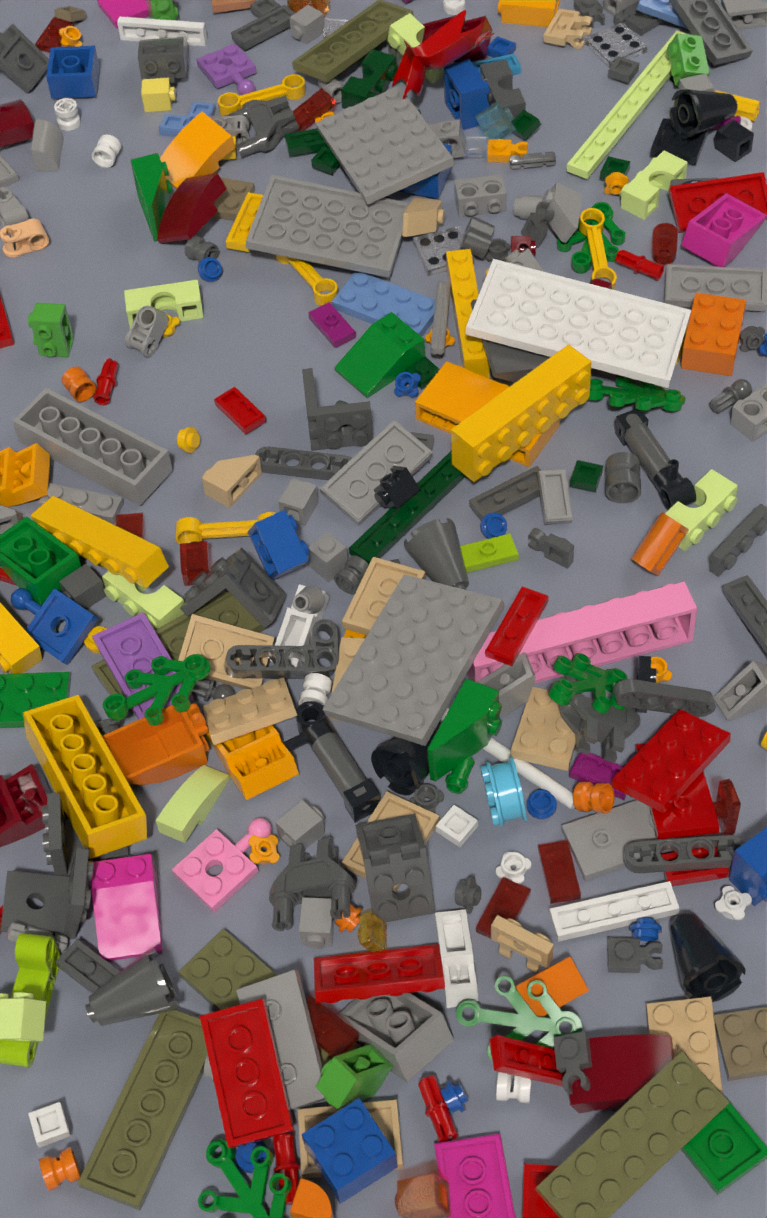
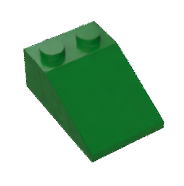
[130,153,172,242]
[334,312,425,398]
[0,516,81,606]
[427,679,502,782]

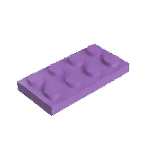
[92,612,193,720]

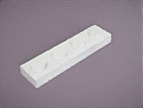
[117,16,207,46]
[549,881,680,942]

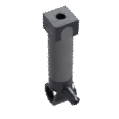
[615,409,696,511]
[283,701,380,822]

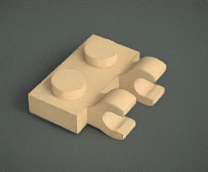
[543,8,593,49]
[491,915,554,973]

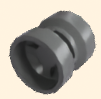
[185,235,219,262]
[334,556,369,595]

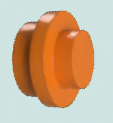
[334,904,363,934]

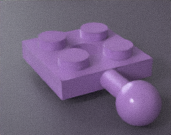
[196,44,257,95]

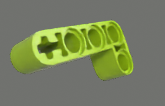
[0,933,60,1068]

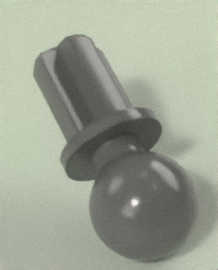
[710,379,752,413]
[191,679,235,702]

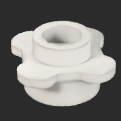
[496,852,531,885]
[715,886,752,920]

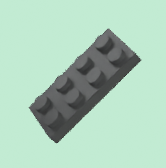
[669,0,753,65]

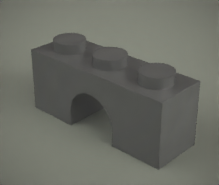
[480,60,526,126]

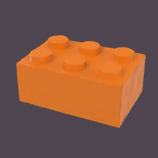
[681,292,746,376]

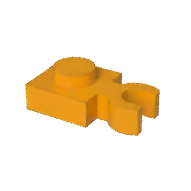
[487,139,528,162]

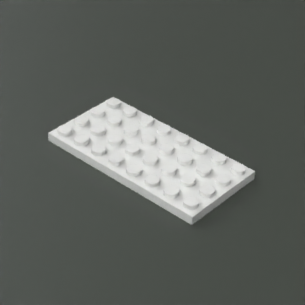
[465,259,691,388]

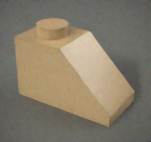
[402,197,445,237]
[202,455,262,508]

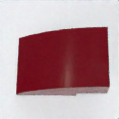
[422,15,492,62]
[0,99,34,147]
[157,173,227,243]
[0,764,51,847]
[569,1034,674,1114]

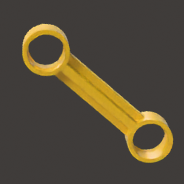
[218,74,306,116]
[579,208,617,290]
[276,255,338,306]
[175,512,276,547]

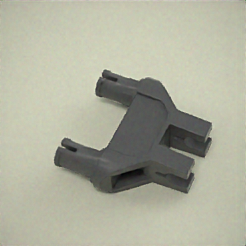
[224,95,299,158]
[559,676,641,763]
[269,837,355,931]

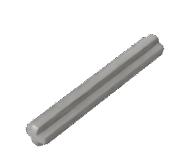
[431,281,450,355]

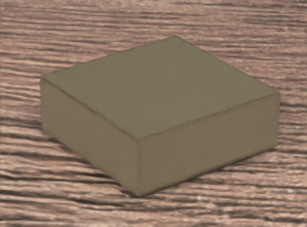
[55,6,86,22]

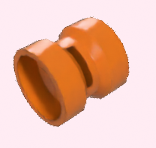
[61,366,96,402]
[573,781,615,813]
[39,1147,81,1191]

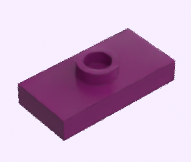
[308,302,356,348]
[569,752,627,800]

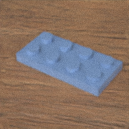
[331,271,435,337]

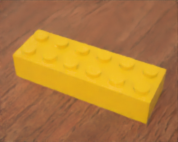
[451,344,592,482]
[23,695,147,859]

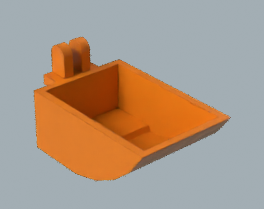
[102,702,209,785]

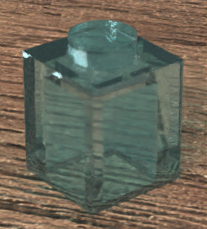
[475,101,516,139]

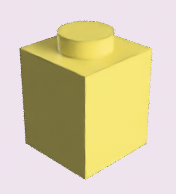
[141,78,176,112]

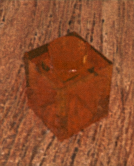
[395,1173,451,1218]

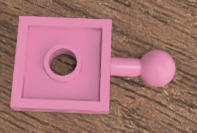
[172,818,272,913]

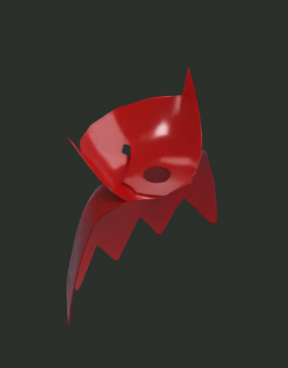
[392,10,494,99]

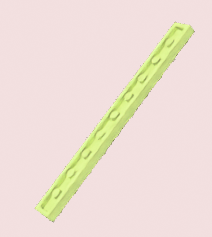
[567,31,686,179]

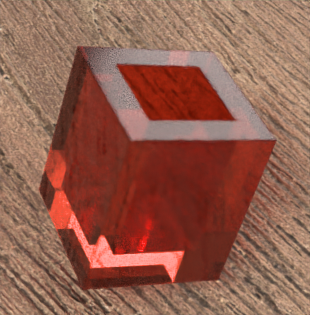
[180,541,211,586]

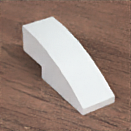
[270,584,329,667]
[435,909,479,1008]

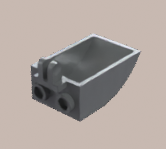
[138,37,188,87]

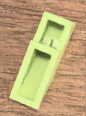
[156,765,230,843]

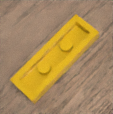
[225,192,263,252]

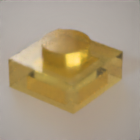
[358,912,387,952]

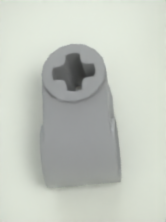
[210,115,250,144]
[0,187,29,227]
[125,305,168,357]

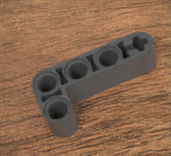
[224,619,338,679]

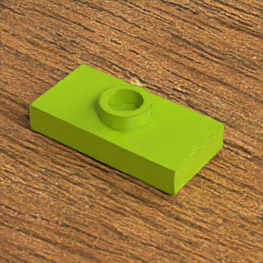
[460,534,519,573]

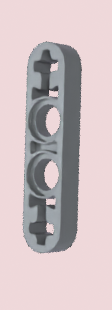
[255,447,352,480]
[613,679,716,717]
[624,835,744,873]

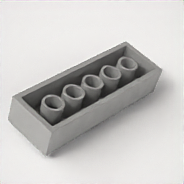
[13,388,173,506]

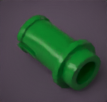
[445,757,475,794]

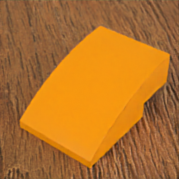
[160,111,235,189]
[0,443,50,507]
[206,725,299,800]

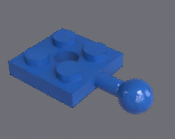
[11,588,99,665]

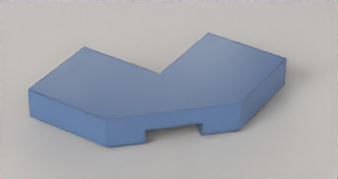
[159,102,216,137]

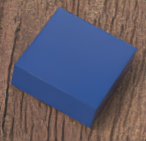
[487,36,516,58]

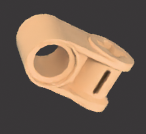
[0,218,49,258]

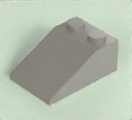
[336,993,454,1082]

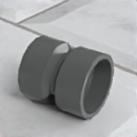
[605,452,641,503]

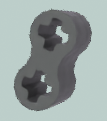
[460,216,495,259]

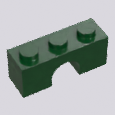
[341,49,398,109]

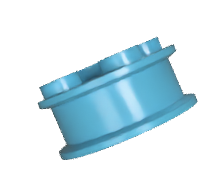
[480,756,527,827]

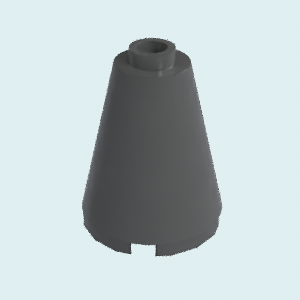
[404,518,469,590]
[85,948,180,1026]

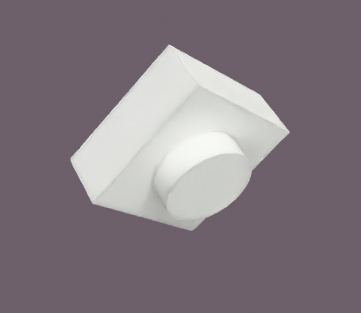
[436,805,478,847]
[28,1102,71,1148]

